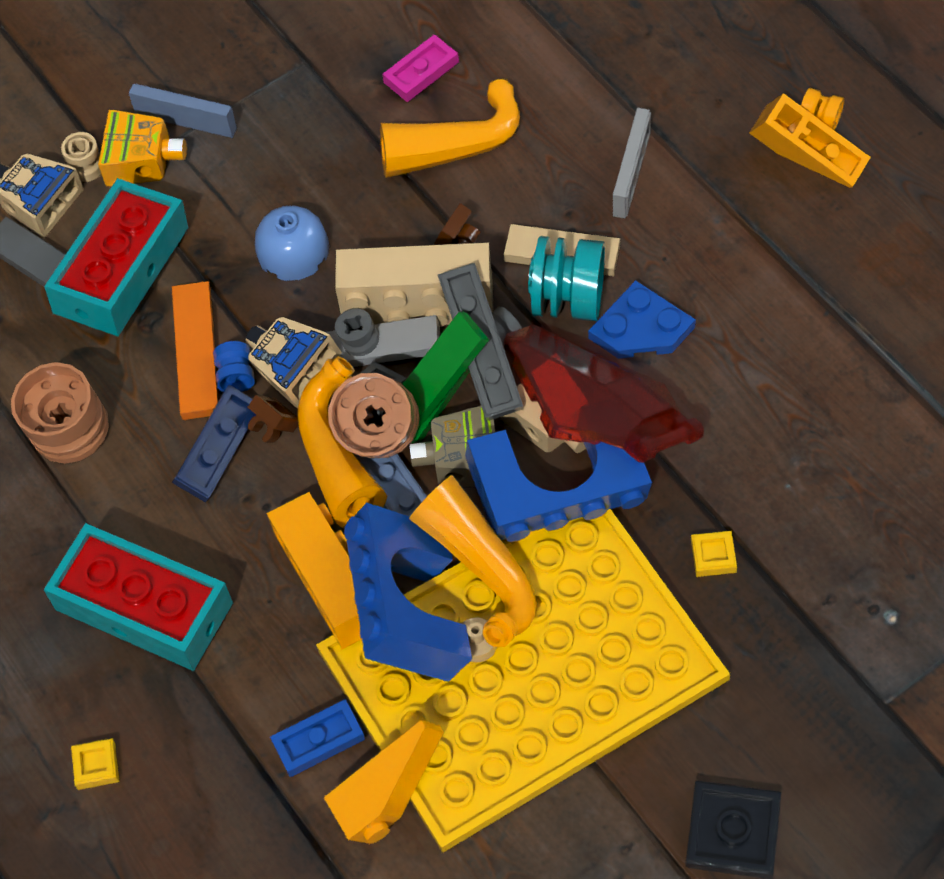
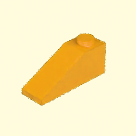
[749,93,871,188]
[324,720,444,844]

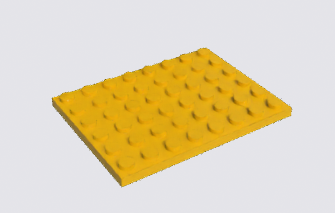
[316,509,730,853]

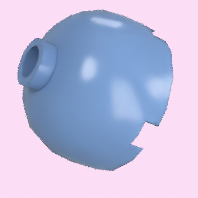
[255,205,329,281]

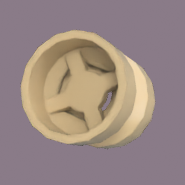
[61,132,101,182]

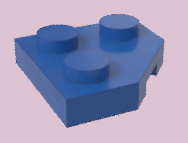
[588,280,696,359]

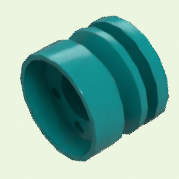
[528,236,605,321]

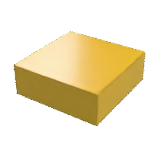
[691,531,737,577]
[71,738,119,790]

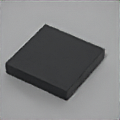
[685,780,781,879]

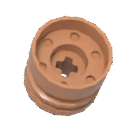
[11,362,109,464]
[328,373,419,458]

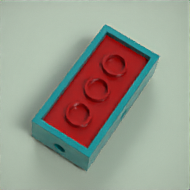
[44,178,188,337]
[44,523,233,671]

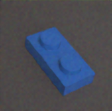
[270,699,365,777]

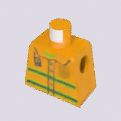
[98,110,187,186]

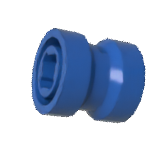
[213,341,255,392]

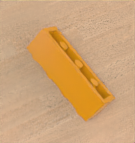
[266,492,361,649]

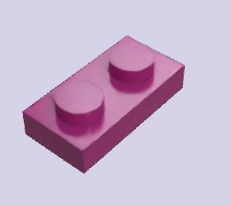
[382,34,459,102]

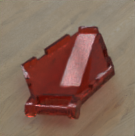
[504,325,704,463]

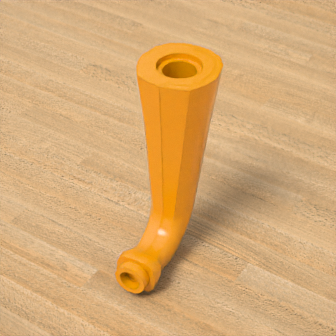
[380,79,520,178]
[297,356,388,528]
[409,475,536,647]

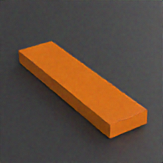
[172,281,219,420]

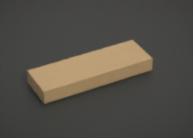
[504,224,620,276]

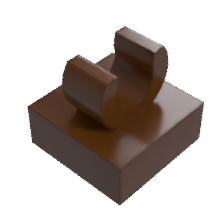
[434,203,481,245]
[248,395,298,443]

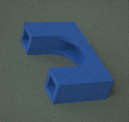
[465,399,652,542]
[344,503,473,682]

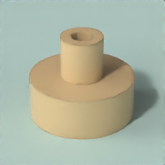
[461,618,497,662]

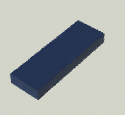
[172,385,256,502]

